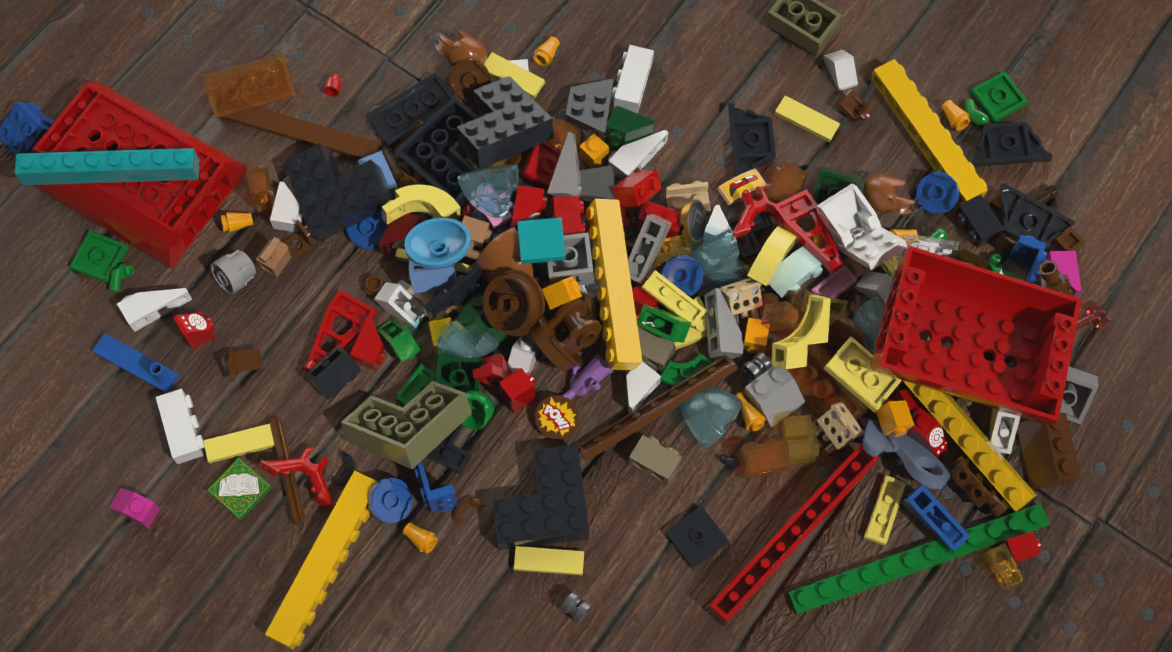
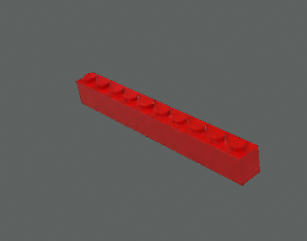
[708,443,879,626]

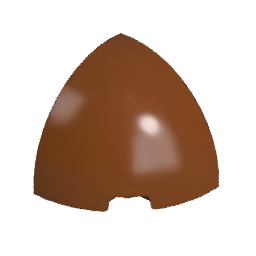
[477,227,534,284]

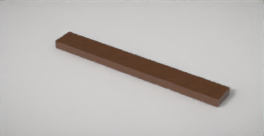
[216,97,380,159]
[578,355,738,461]

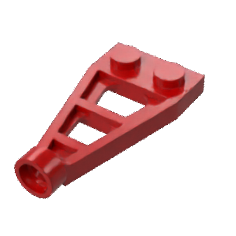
[771,189,844,274]
[303,290,377,372]

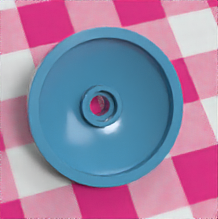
[404,218,471,268]

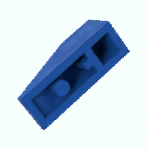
[901,485,970,552]

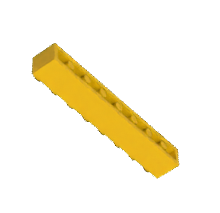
[871,59,988,205]
[586,199,643,370]
[903,380,1037,511]
[265,470,378,650]

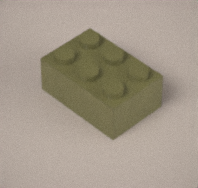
[766,0,842,56]

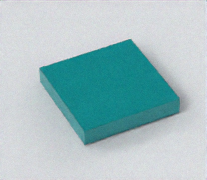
[518,218,566,264]

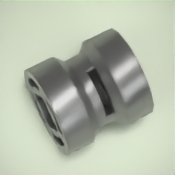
[742,352,773,381]
[560,591,592,624]

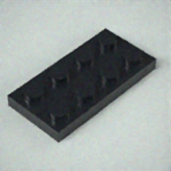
[366,72,454,148]

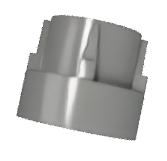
[210,250,256,295]

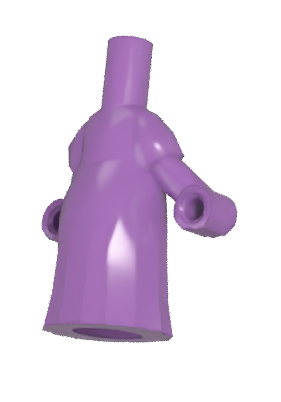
[562,354,614,400]

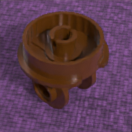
[483,270,548,336]
[529,300,602,372]

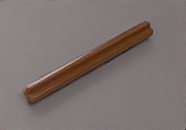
[270,417,305,524]

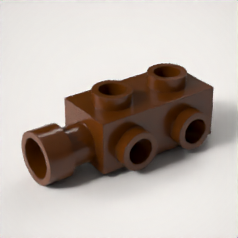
[1037,261,1074,297]
[949,456,1010,518]

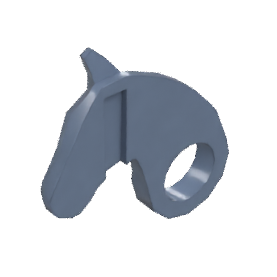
[860,416,950,489]

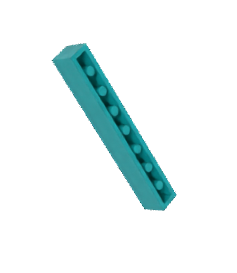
[15,148,199,185]

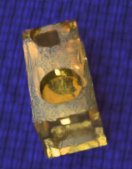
[652,235,692,268]
[981,543,1023,591]

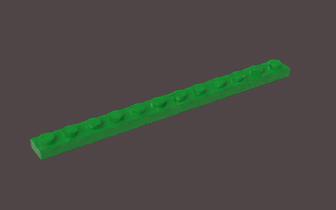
[788,503,1050,615]

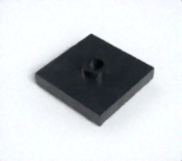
[665,506,729,569]

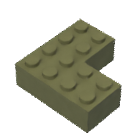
[341,381,472,469]

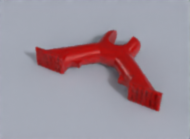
[729,186,802,239]
[258,446,335,512]

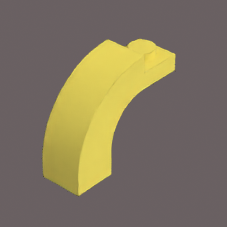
[382,185,460,224]
[747,226,797,286]

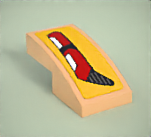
[718,168,767,206]

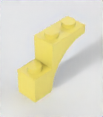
[771,295,830,369]

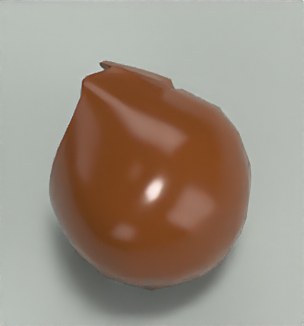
[435,30,488,67]
[863,173,915,215]

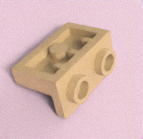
[665,181,711,214]

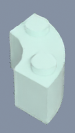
[769,246,824,298]

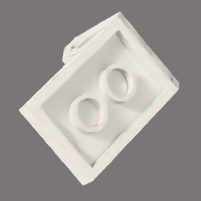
[817,184,907,270]

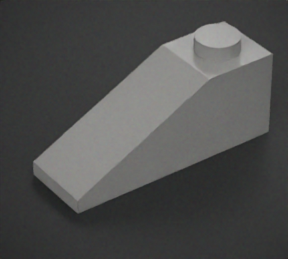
[547,132,582,197]
[628,214,672,284]
[704,288,744,360]

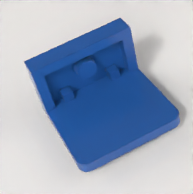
[0,102,54,156]
[1009,235,1047,284]
[414,461,458,513]

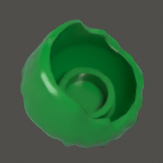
[461,390,495,430]

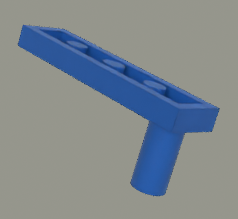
[92,333,180,394]

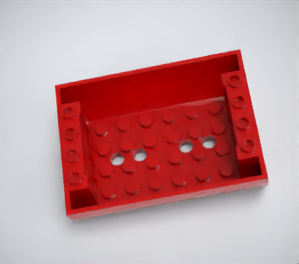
[32,82,247,269]
[871,245,1082,425]

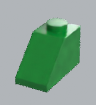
[637,305,692,343]
[376,317,420,363]

